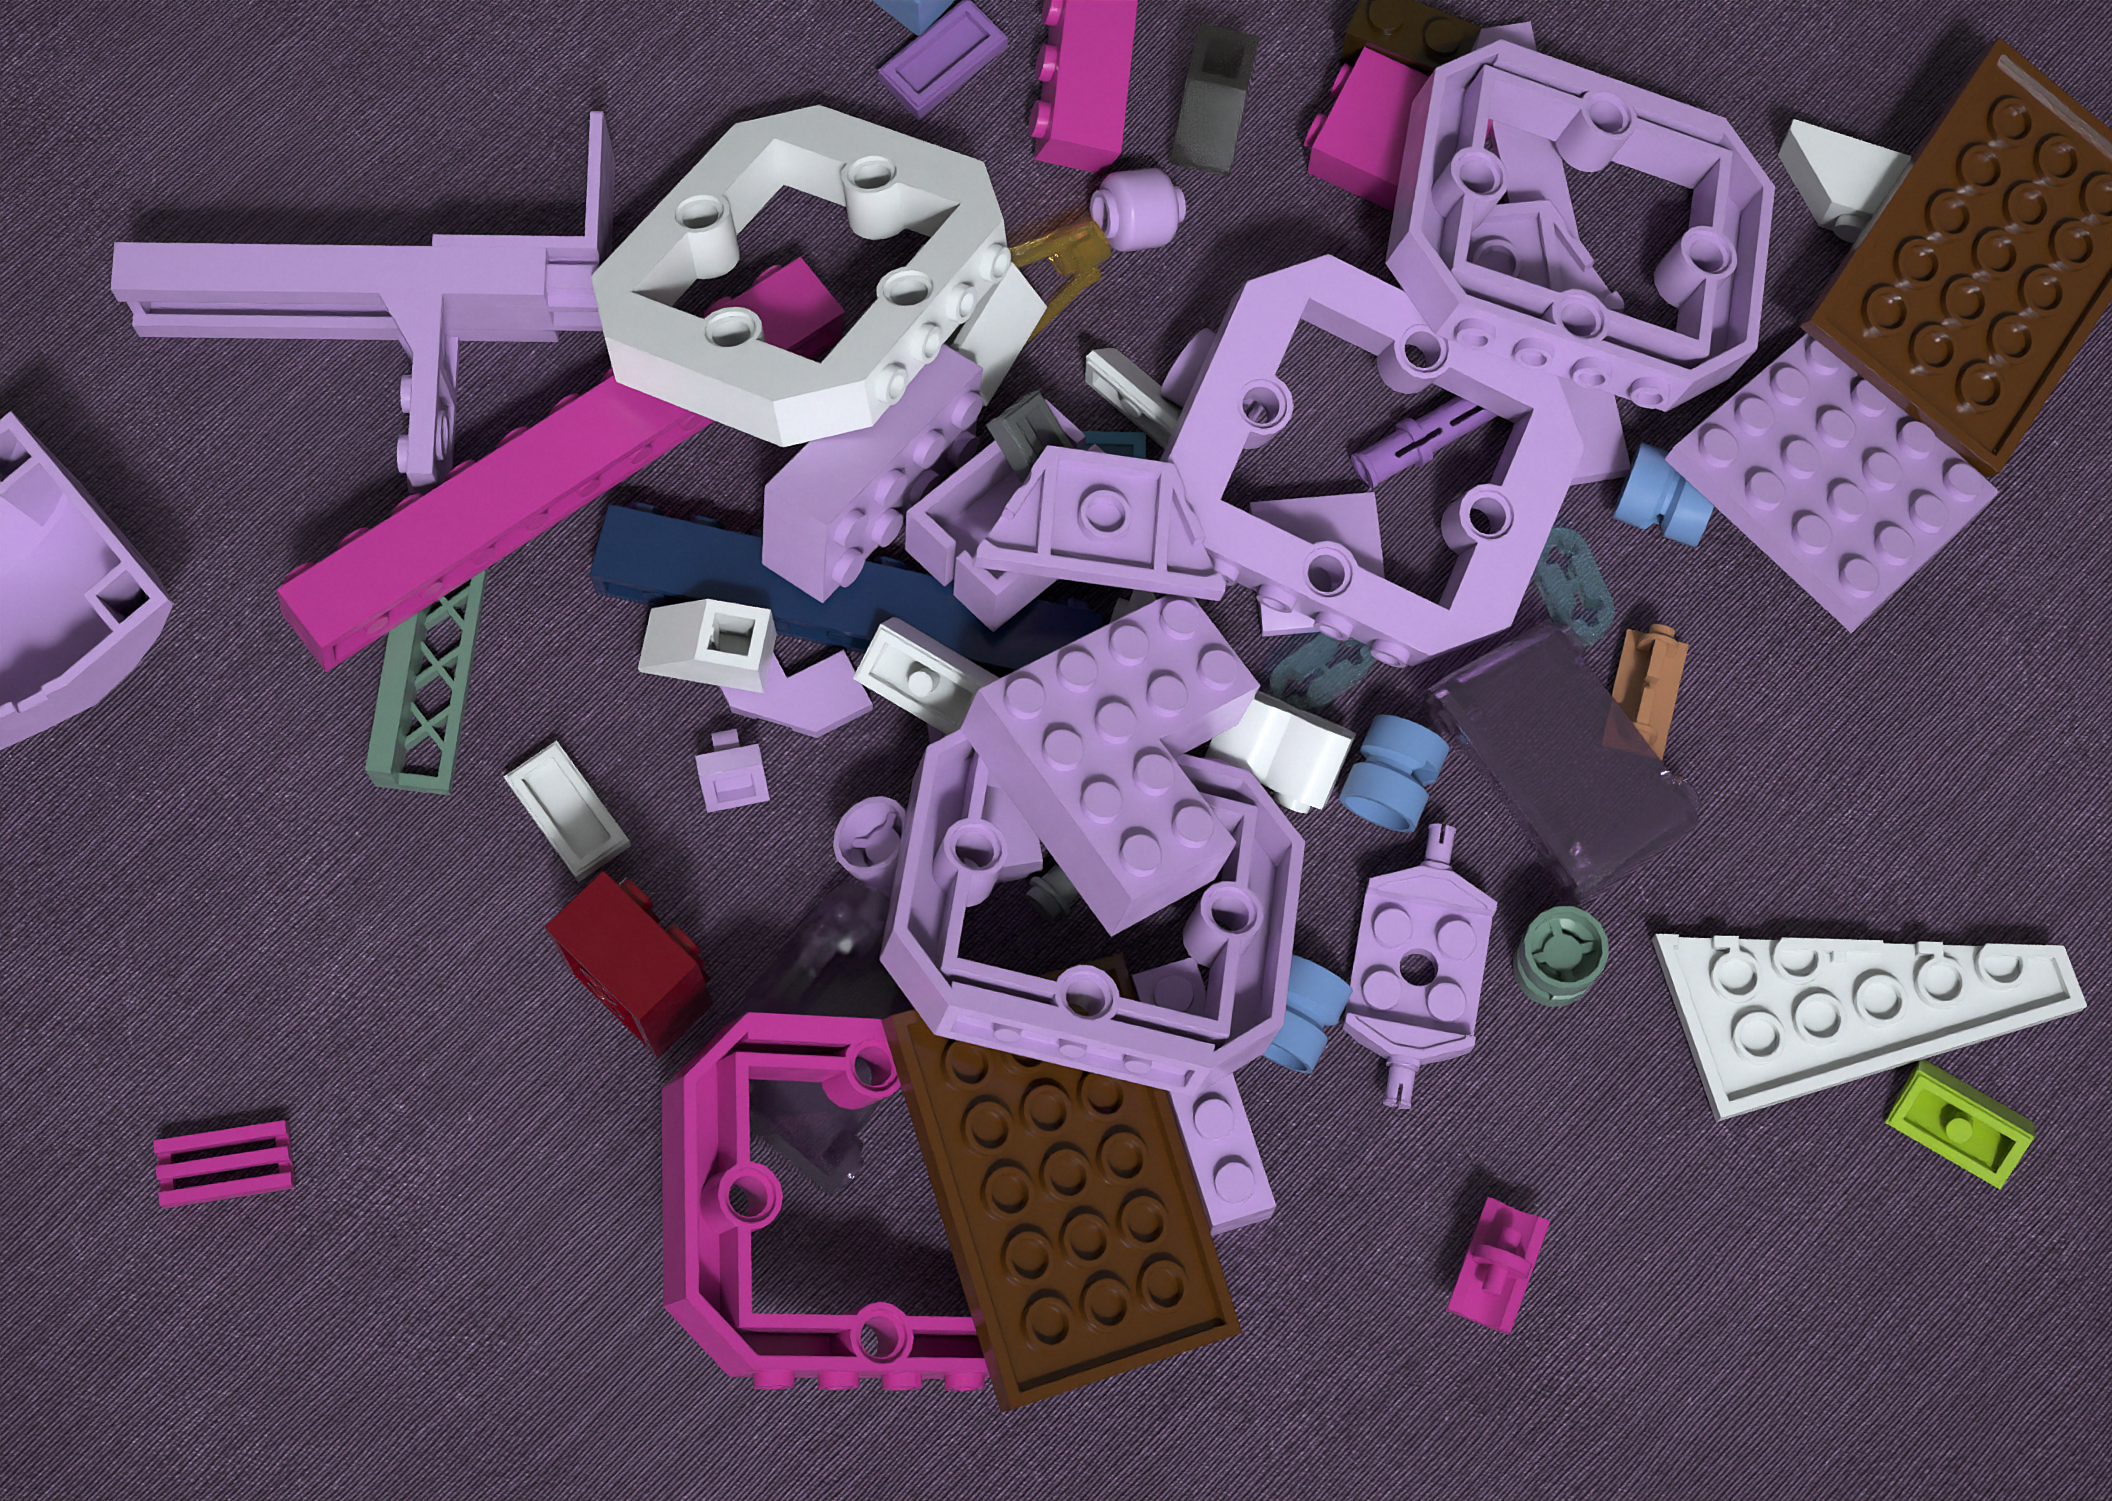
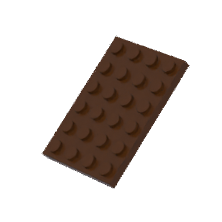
[1799,37,2112,478]
[881,953,1242,1412]

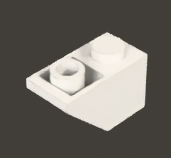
[638,599,777,693]

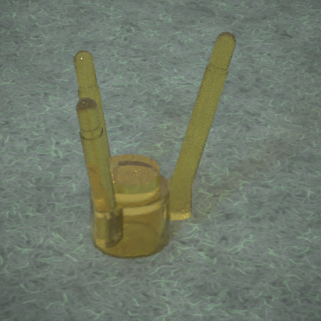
[1009,216,1111,347]

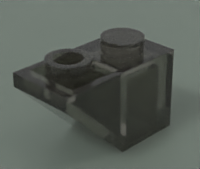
[1170,23,1260,177]

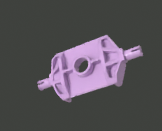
[1342,824,1497,1109]

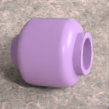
[1090,167,1186,252]

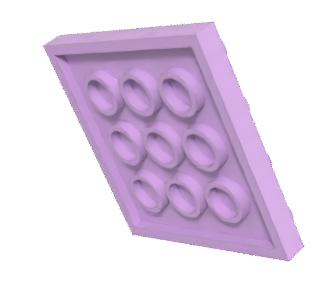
[1665,333,2000,633]

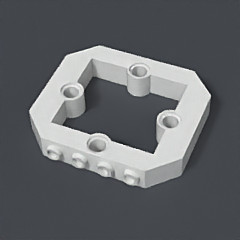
[591,105,1011,447]

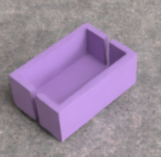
[905,400,1106,632]

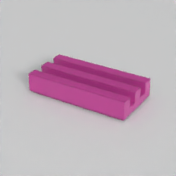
[153,1120,296,1209]

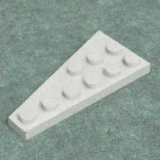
[1652,934,2087,1122]

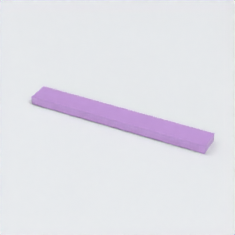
[1476,21,1631,486]

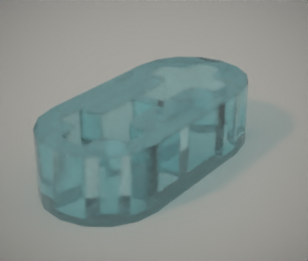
[1532,527,1615,646]
[1267,633,1375,714]

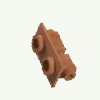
[1599,624,1689,763]

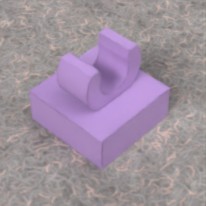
[695,729,770,813]

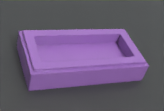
[877,0,1008,120]

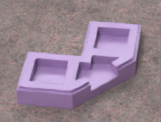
[718,650,873,738]

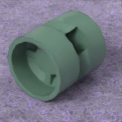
[1512,906,1609,1007]

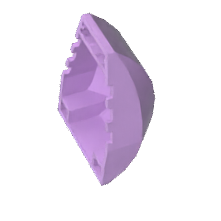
[0,411,174,750]

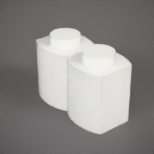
[1205,691,1356,814]

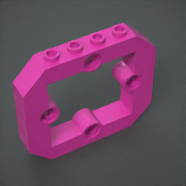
[662,1012,990,1391]

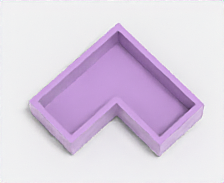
[960,594,1260,937]

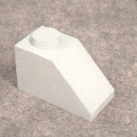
[1778,119,1911,243]

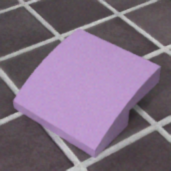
[1249,492,1385,637]

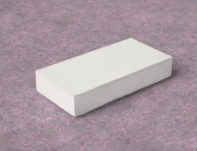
[504,740,631,882]

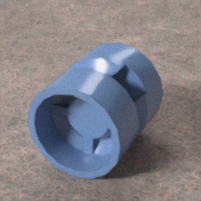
[1612,442,1714,548]
[1339,714,1450,833]
[1262,954,1353,1074]

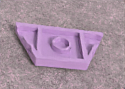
[1400,199,1624,314]
[972,445,1226,601]

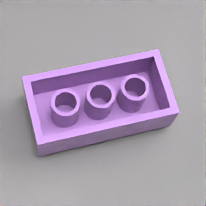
[762,344,984,603]

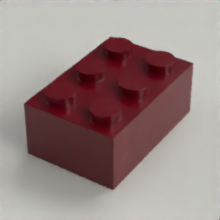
[545,871,713,1058]

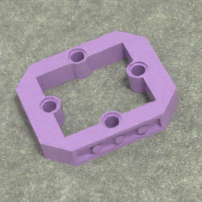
[1385,39,1775,412]
[1160,254,1585,668]
[879,729,1305,1097]

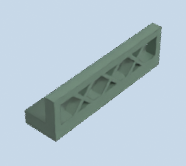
[365,567,489,796]

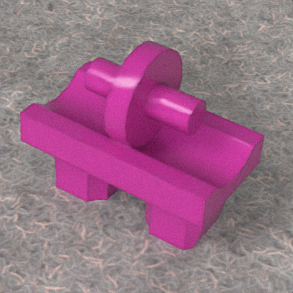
[1445,1197,1550,1335]

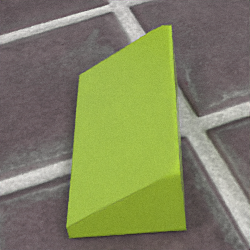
[1885,1059,2035,1189]

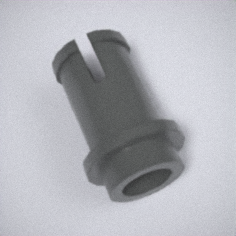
[1024,862,1079,922]

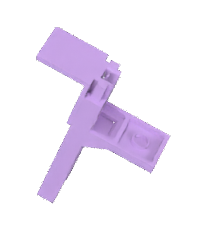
[111,111,615,496]

